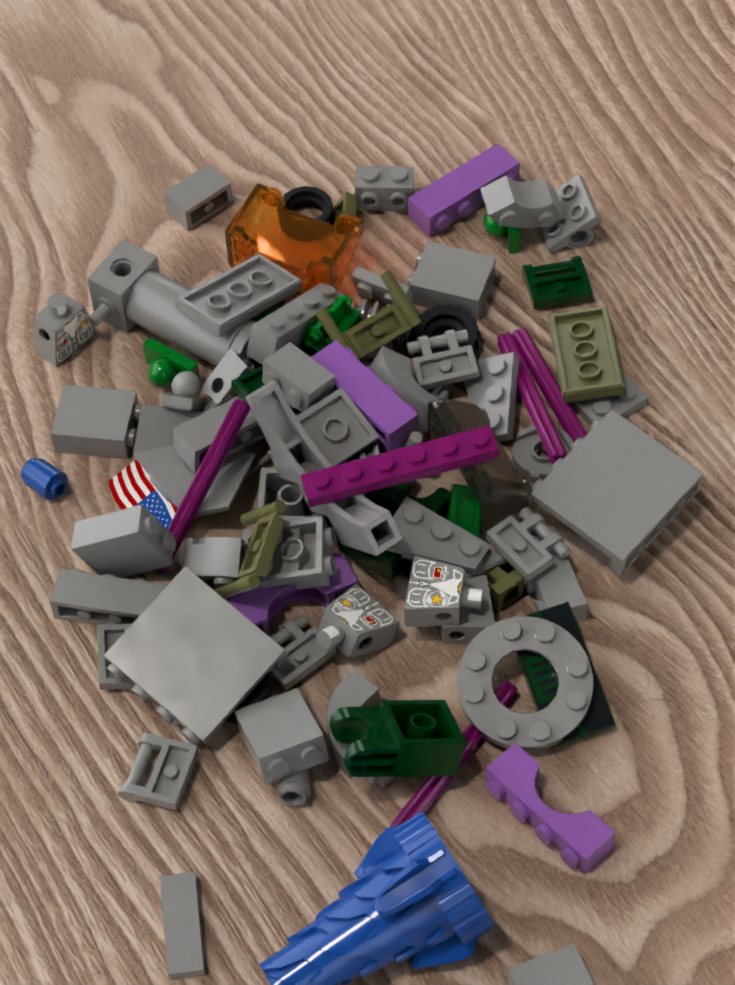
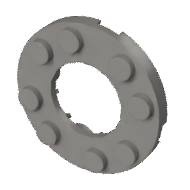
[457,616,593,751]

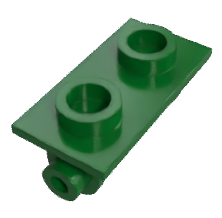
[302,294,362,352]

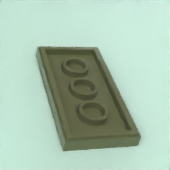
[548,306,625,403]

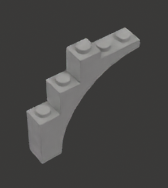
[245,381,403,556]

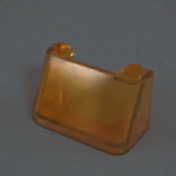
[225,183,364,296]

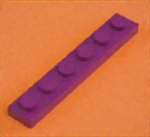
[300,425,500,508]

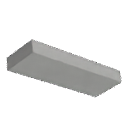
[160,872,205,979]

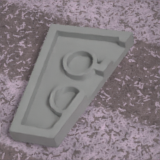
[464,352,519,442]
[382,496,491,575]

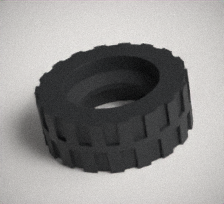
[412,305,479,357]

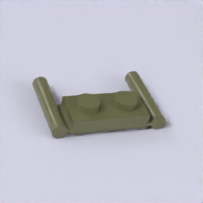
[315,270,422,360]
[214,500,286,599]

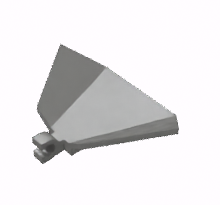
[133,404,260,518]

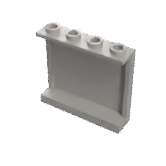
[529,409,703,576]
[104,567,287,748]

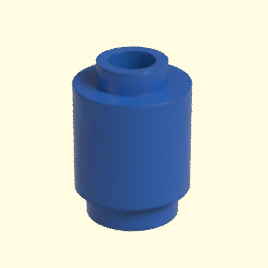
[21,458,68,500]

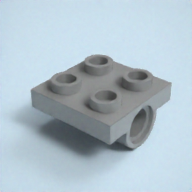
[540,174,602,254]

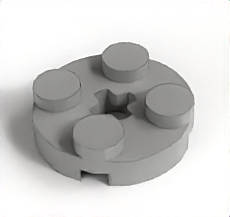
[512,425,574,484]

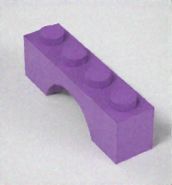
[225,552,358,636]
[486,742,615,875]

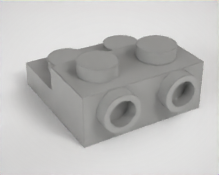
[260,515,337,590]

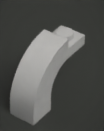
[370,346,466,437]
[327,669,394,790]

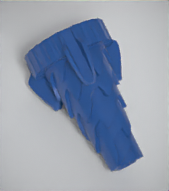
[260,811,495,985]

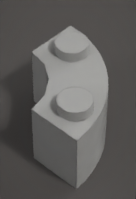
[480,175,565,228]
[183,537,246,585]

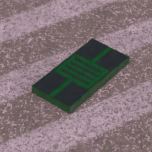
[515,602,615,748]

